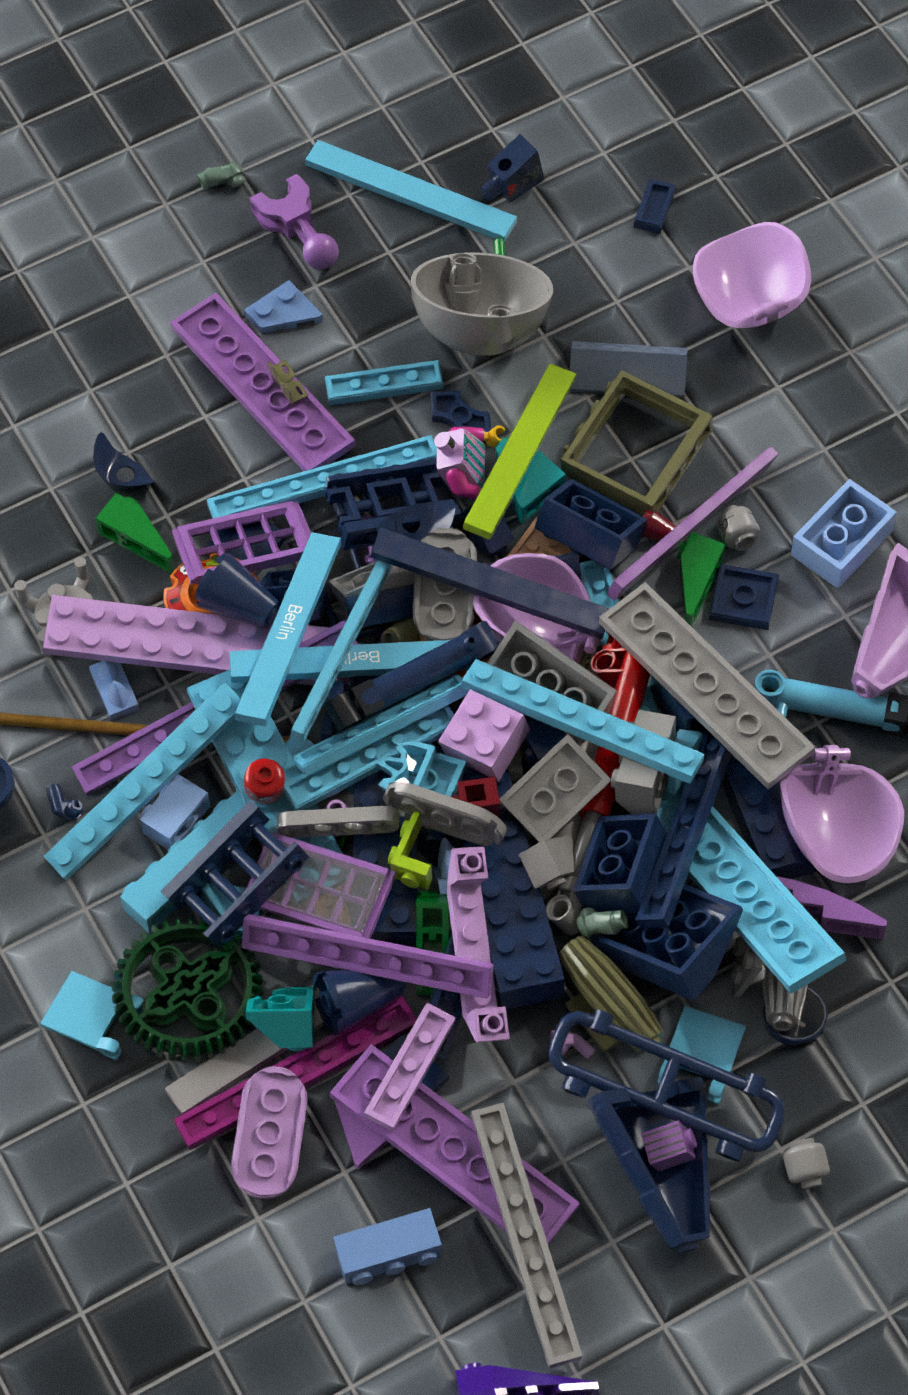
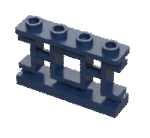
[323,459,461,550]

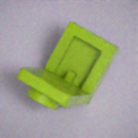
[387,810,432,890]

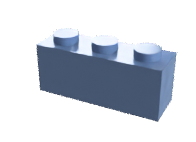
[333,1208,443,1285]

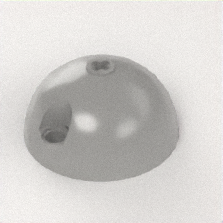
[411,252,553,356]

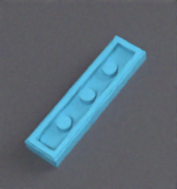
[325,360,443,406]

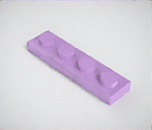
[364,1003,456,1132]

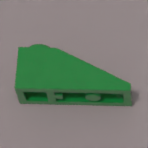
[96,493,175,574]
[677,532,725,627]
[416,891,450,995]

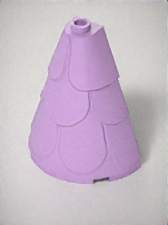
[851,543,908,698]

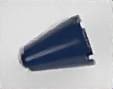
[195,553,281,629]
[312,969,406,1035]

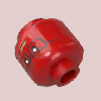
[244,758,285,805]

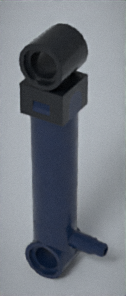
[323,621,499,733]

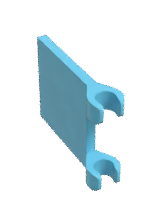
[40,971,144,1060]
[658,1006,746,1104]

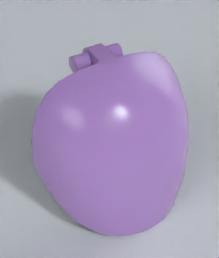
[693,222,812,328]
[473,553,604,664]
[780,745,904,883]

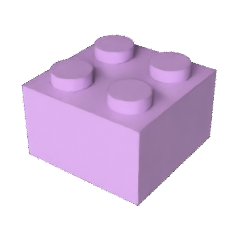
[438,689,530,782]

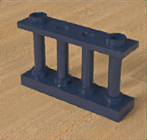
[160,800,309,949]

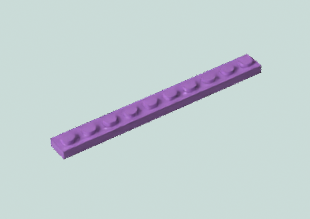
[72,620,358,796]

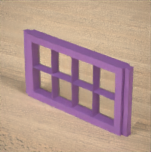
[172,500,311,585]

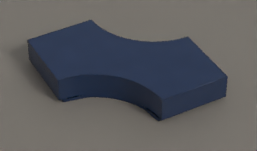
[430,390,491,443]

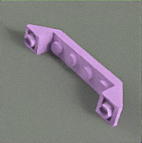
[446,847,510,1043]

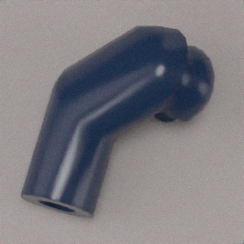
[46,784,84,821]

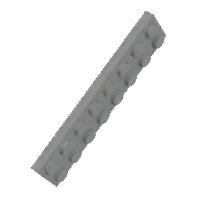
[599,582,815,789]

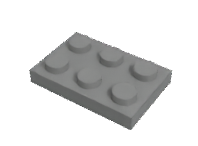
[499,734,611,843]

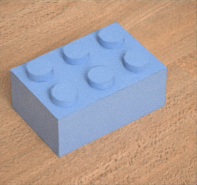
[791,479,897,589]

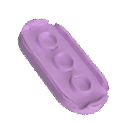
[231,1066,308,1199]

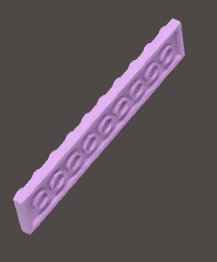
[43,595,350,690]

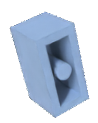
[140,774,210,850]

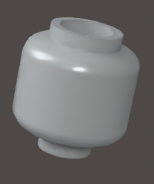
[783,1138,830,1189]

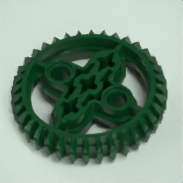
[111,917,264,1063]

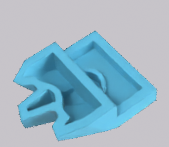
[377,740,467,798]

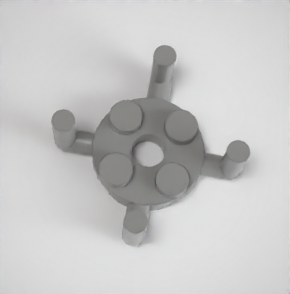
[14,557,93,657]

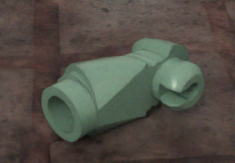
[197,161,245,190]
[576,907,628,938]

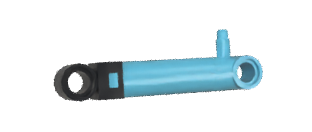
[754,670,908,737]

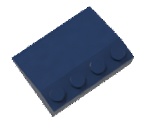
[589,884,743,1001]

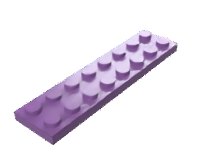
[170,293,356,471]
[330,1044,580,1245]

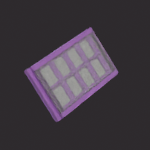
[246,832,397,939]

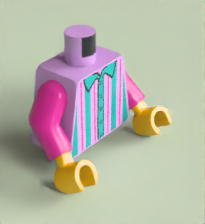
[434,425,505,501]

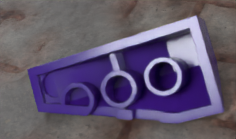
[455,1363,599,1395]

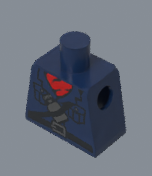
[480,134,545,201]

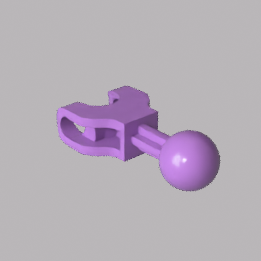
[250,174,339,270]

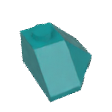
[245,987,315,1051]

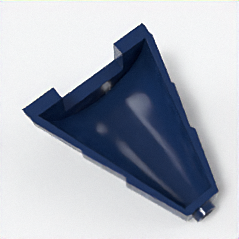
[588,1077,710,1254]

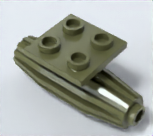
[558,936,665,1055]

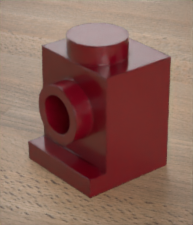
[452,777,501,819]

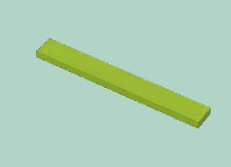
[462,364,576,540]

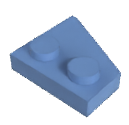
[244,280,323,334]

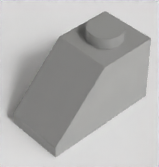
[518,835,574,890]

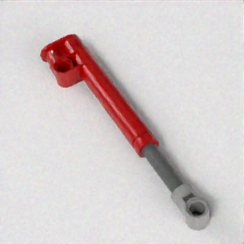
[546,631,650,935]

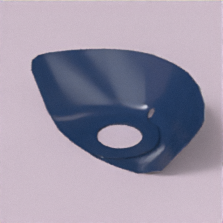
[93,432,159,491]
[377,500,456,541]

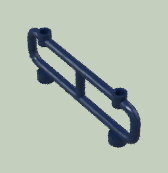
[548,1009,785,1162]

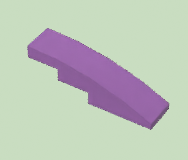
[776,876,887,940]

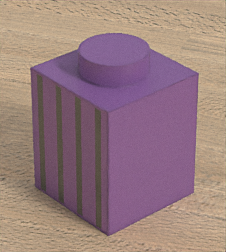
[641,1121,697,1172]

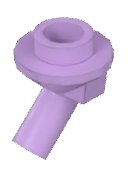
[550,1023,595,1059]

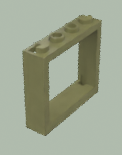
[559,370,713,515]

